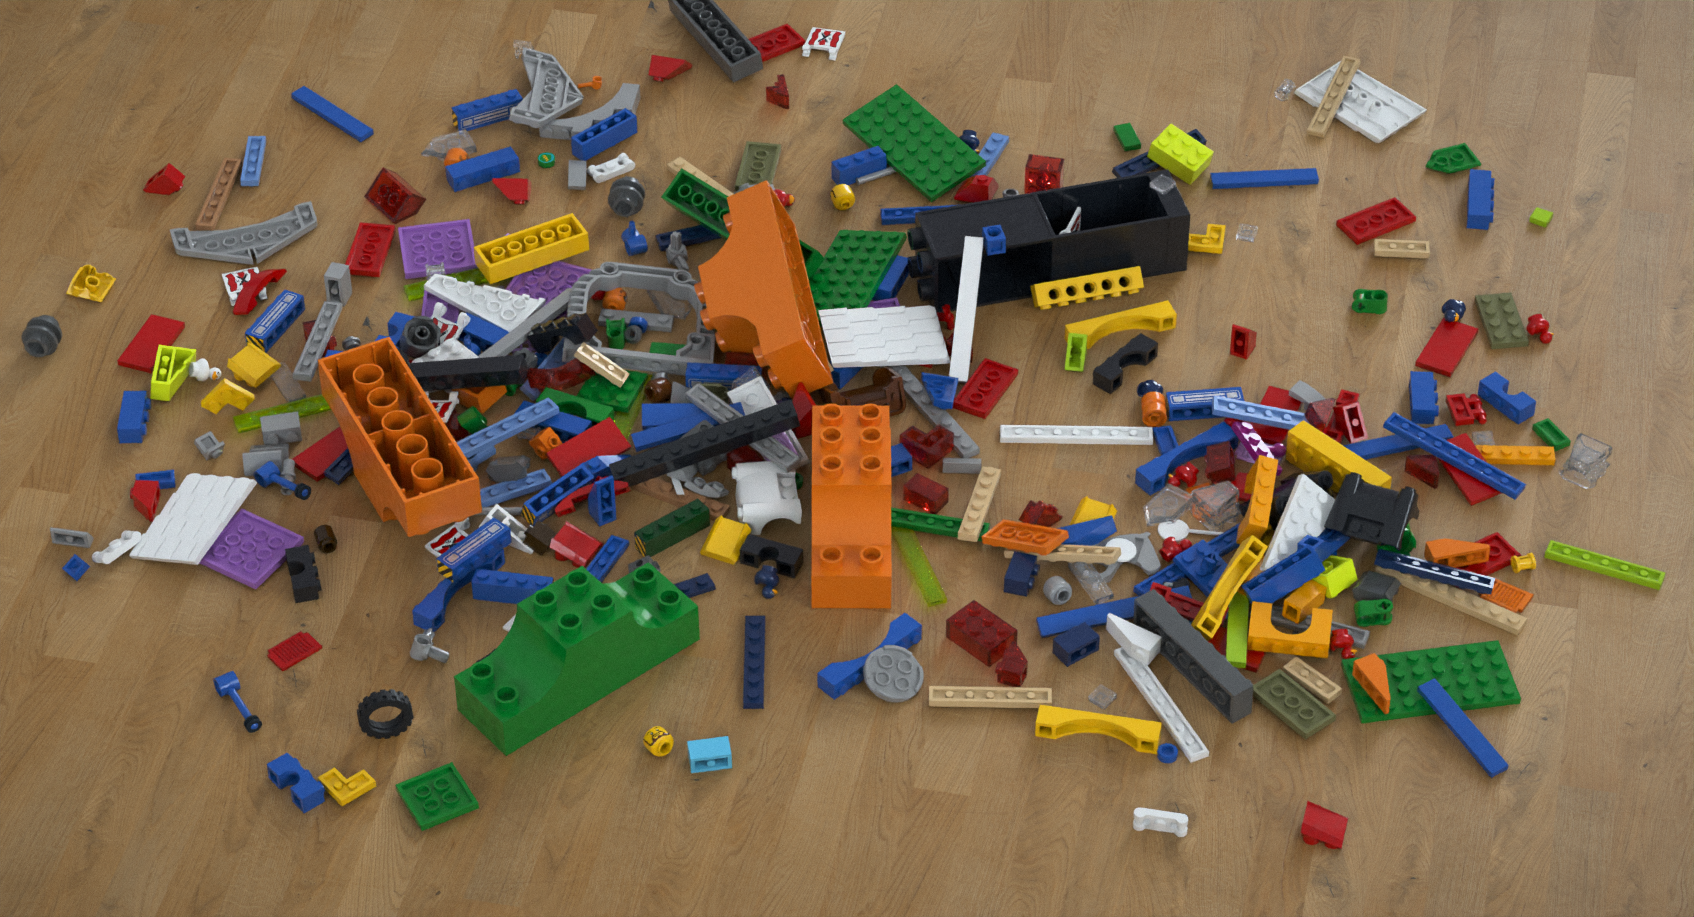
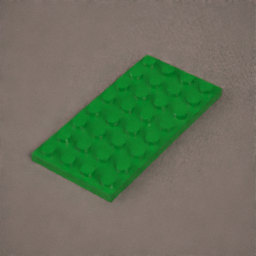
[842,84,986,203]
[809,229,907,326]
[1341,640,1521,724]

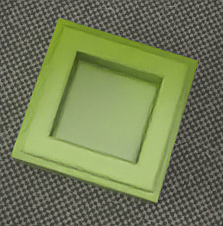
[1529,207,1553,228]

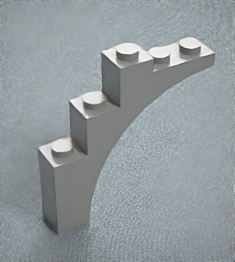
[539,83,640,140]

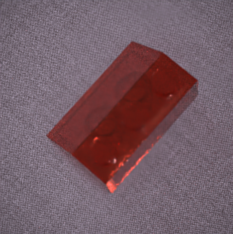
[364,167,426,224]

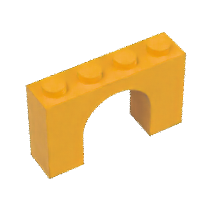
[1236,455,1278,544]
[1237,555,1327,624]
[1247,601,1333,659]

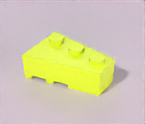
[150,345,196,401]

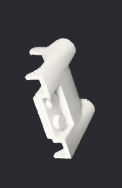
[732,461,802,535]

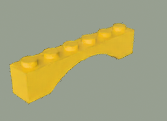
[1065,300,1177,349]
[1191,535,1268,641]
[1035,705,1162,754]

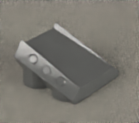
[486,455,531,482]
[1352,571,1401,608]

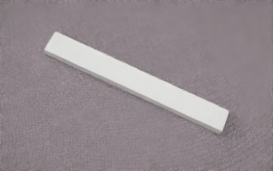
[949,236,984,383]
[1000,425,1153,445]
[1114,647,1209,763]

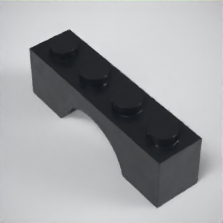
[526,313,598,354]
[1093,333,1158,394]

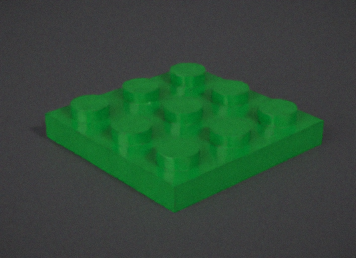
[577,369,648,413]
[395,762,479,831]

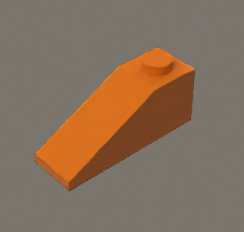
[1424,538,1490,568]
[1352,653,1390,715]

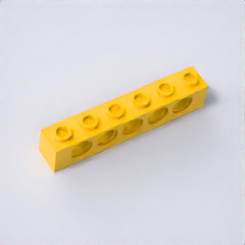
[1030,266,1144,310]

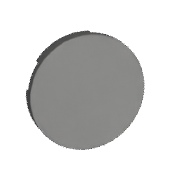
[863,645,924,703]

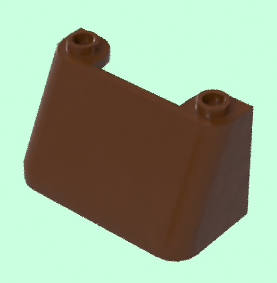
[818,366,906,417]

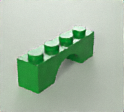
[536,387,614,427]

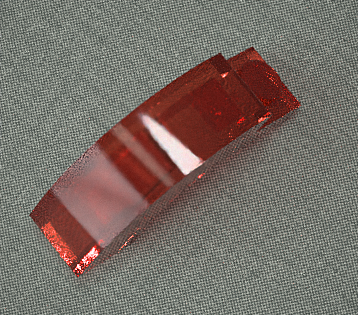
[527,358,595,393]

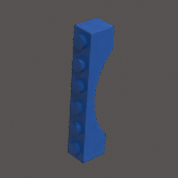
[1135,422,1238,496]
[1297,530,1350,562]
[412,549,505,632]
[817,613,922,700]

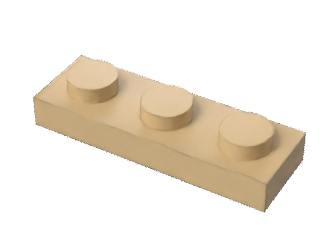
[1374,239,1430,258]
[574,342,630,388]
[1282,657,1342,704]

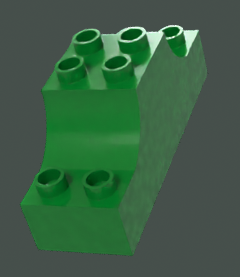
[454,562,700,756]

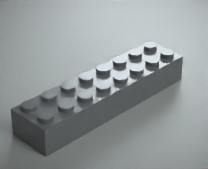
[668,0,763,83]
[1134,589,1253,724]

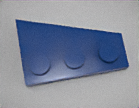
[921,372,959,410]

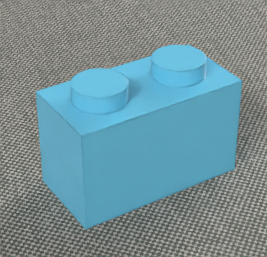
[687,736,732,773]

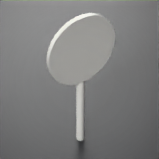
[1158,519,1224,542]
[1105,538,1137,562]

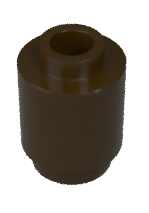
[314,525,337,553]

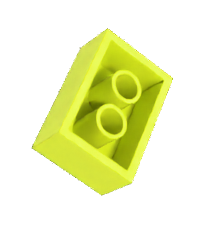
[1147,124,1214,185]

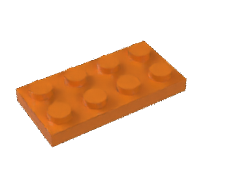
[981,519,1069,555]

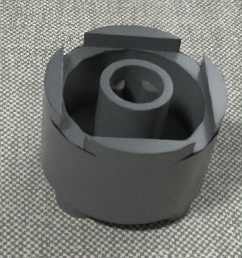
[400,316,441,358]

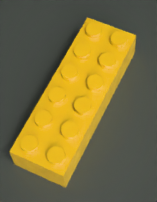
[474,213,589,284]
[1285,420,1392,493]

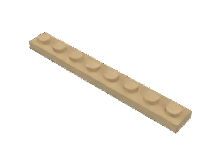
[1375,566,1527,636]

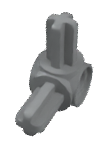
[666,231,689,271]
[410,628,450,663]

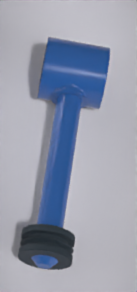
[253,461,311,500]
[213,671,262,733]

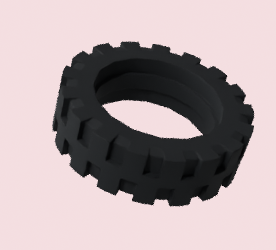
[357,689,414,739]

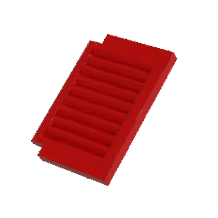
[267,631,322,671]

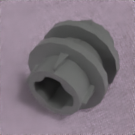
[608,175,645,218]
[21,315,63,357]

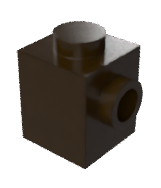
[522,520,557,556]

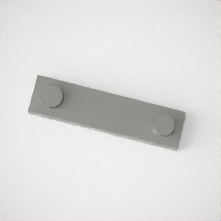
[598,309,674,332]

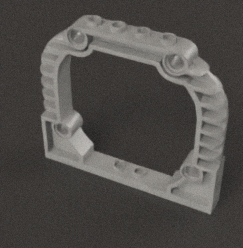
[562,262,715,376]

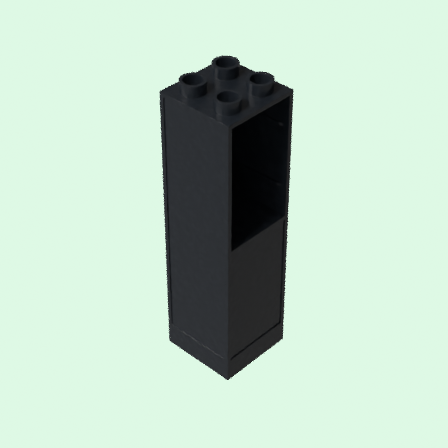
[907,169,1190,313]

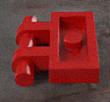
[1446,393,1487,426]

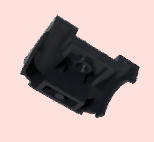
[1239,470,1334,530]
[1324,472,1419,551]

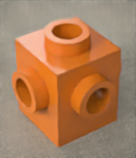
[528,427,563,460]

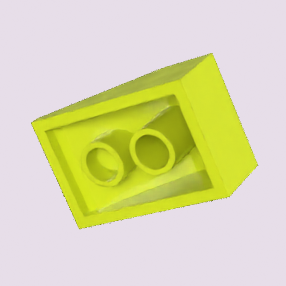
[1311,555,1358,598]

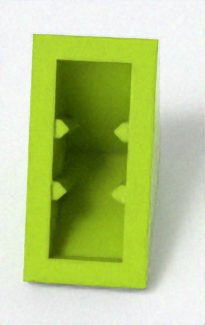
[1065,333,1088,372]

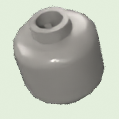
[1043,576,1072,605]

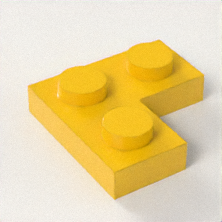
[1188,224,1226,254]
[201,378,255,414]
[317,767,376,806]

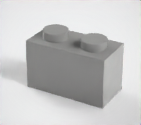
[324,262,352,307]
[260,412,302,445]

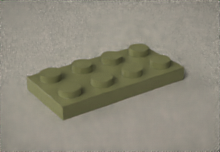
[735,141,781,191]
[1475,292,1529,349]
[1252,669,1336,740]

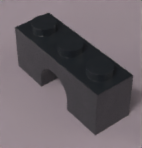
[740,534,804,579]
[285,545,322,603]

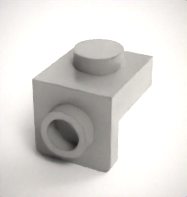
[194,431,225,460]

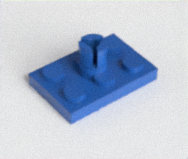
[1173,539,1228,597]

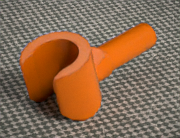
[578,76,602,90]

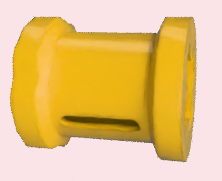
[1511,553,1536,573]

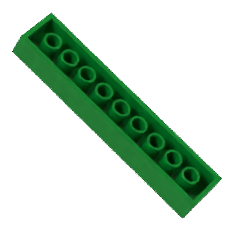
[661,168,825,281]

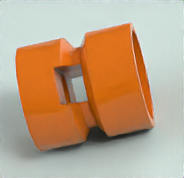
[1141,392,1167,427]

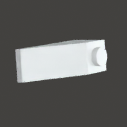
[479,504,534,554]
[1106,613,1162,665]

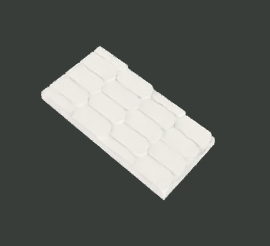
[1294,61,1427,143]
[818,305,951,368]
[129,473,257,565]

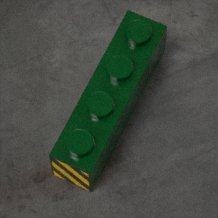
[634,498,710,557]

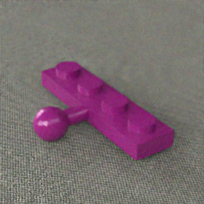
[1231,422,1286,476]

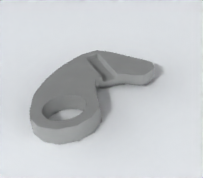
[1076,532,1160,586]

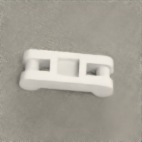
[587,153,635,183]
[92,530,142,564]
[1133,808,1188,837]

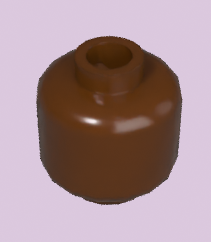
[644,377,672,404]

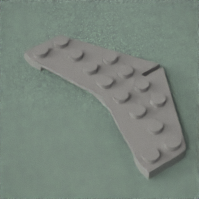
[509,47,584,128]
[170,201,317,265]

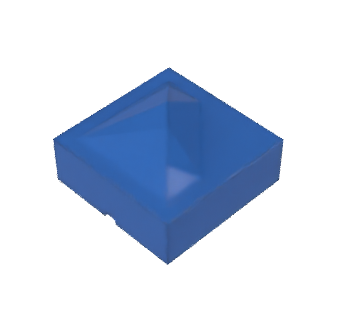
[62,554,90,581]

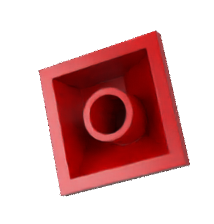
[648,55,692,82]
[954,175,999,203]
[492,178,531,205]
[792,382,816,439]

